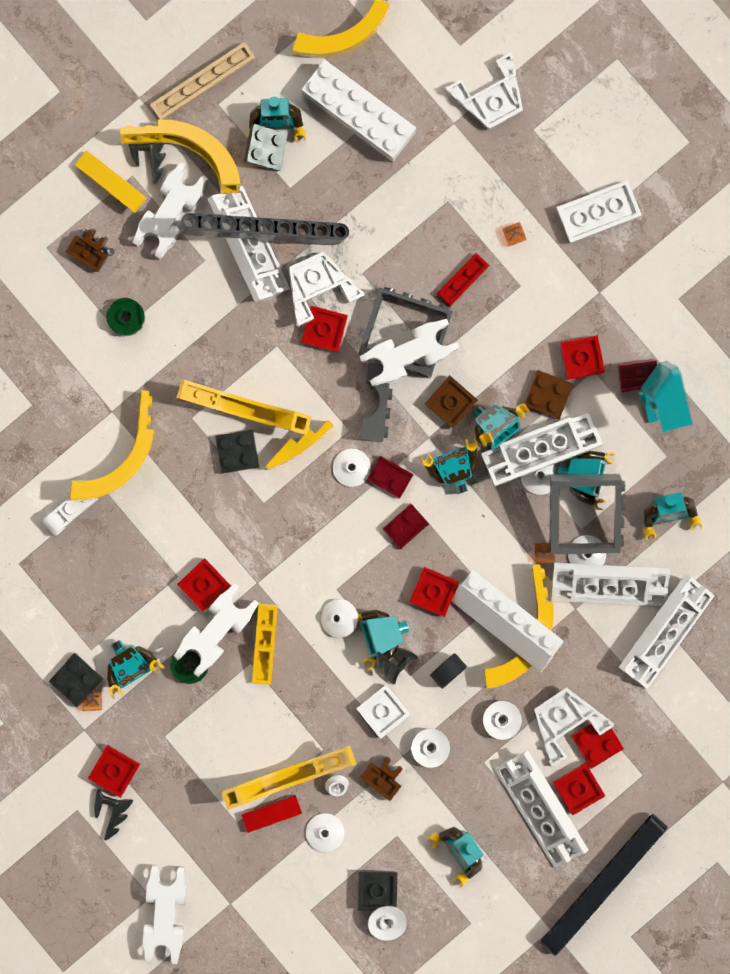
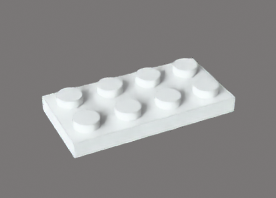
[556,180,642,244]

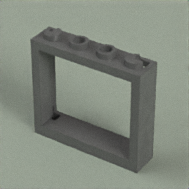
[358,287,453,378]
[549,474,625,554]

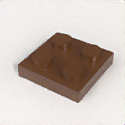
[525,370,573,419]
[424,375,478,429]

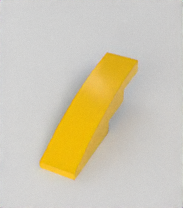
[75,150,147,213]
[265,420,334,470]
[252,603,278,685]

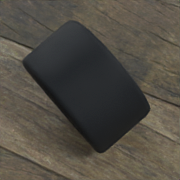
[430,653,467,689]

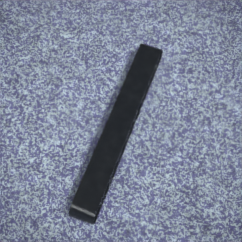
[178,213,349,245]
[540,814,668,956]

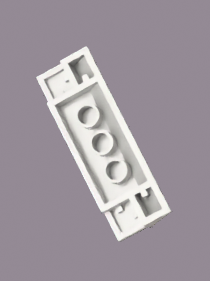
[208,186,290,302]
[481,413,603,486]
[551,563,670,606]
[452,570,564,673]
[619,574,714,689]
[495,750,588,868]

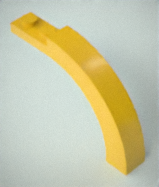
[292,0,390,58]
[120,119,240,194]
[176,379,312,435]
[69,390,154,501]
[484,564,554,689]
[221,746,356,810]

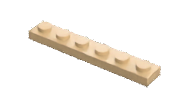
[150,42,256,120]

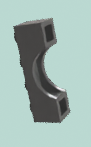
[360,362,393,442]

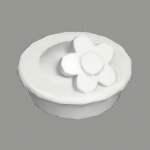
[325,775,349,796]

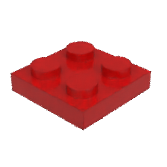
[301,306,348,353]
[560,335,605,380]
[177,558,231,612]
[409,567,460,617]
[571,723,624,769]
[88,745,141,798]
[553,762,605,816]

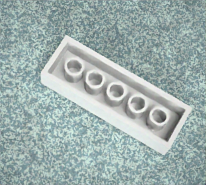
[302,60,416,162]

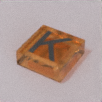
[502,222,527,247]
[534,543,555,562]
[82,691,103,711]

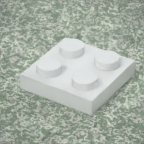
[356,684,411,739]

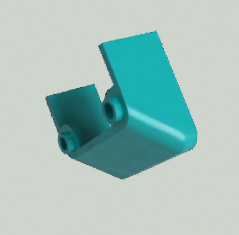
[638,361,693,433]

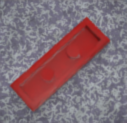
[437,253,490,307]
[241,795,302,833]

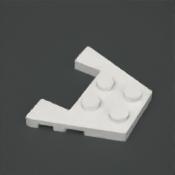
[446,52,523,130]
[289,252,364,327]
[534,687,614,767]

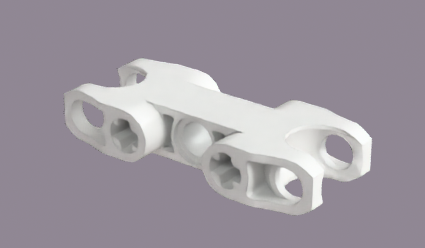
[133,162,208,260]
[360,319,459,387]
[174,584,259,677]
[143,865,187,964]

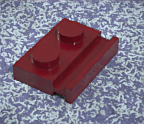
[618,359,657,392]
[367,456,414,498]
[383,503,429,549]

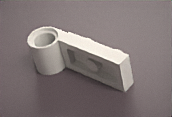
[42,498,99,536]

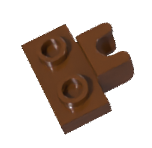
[66,228,109,272]
[359,757,403,801]

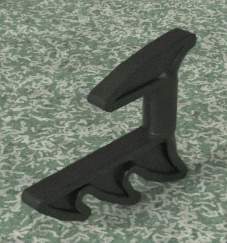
[129,143,166,184]
[376,648,418,685]
[94,789,133,841]

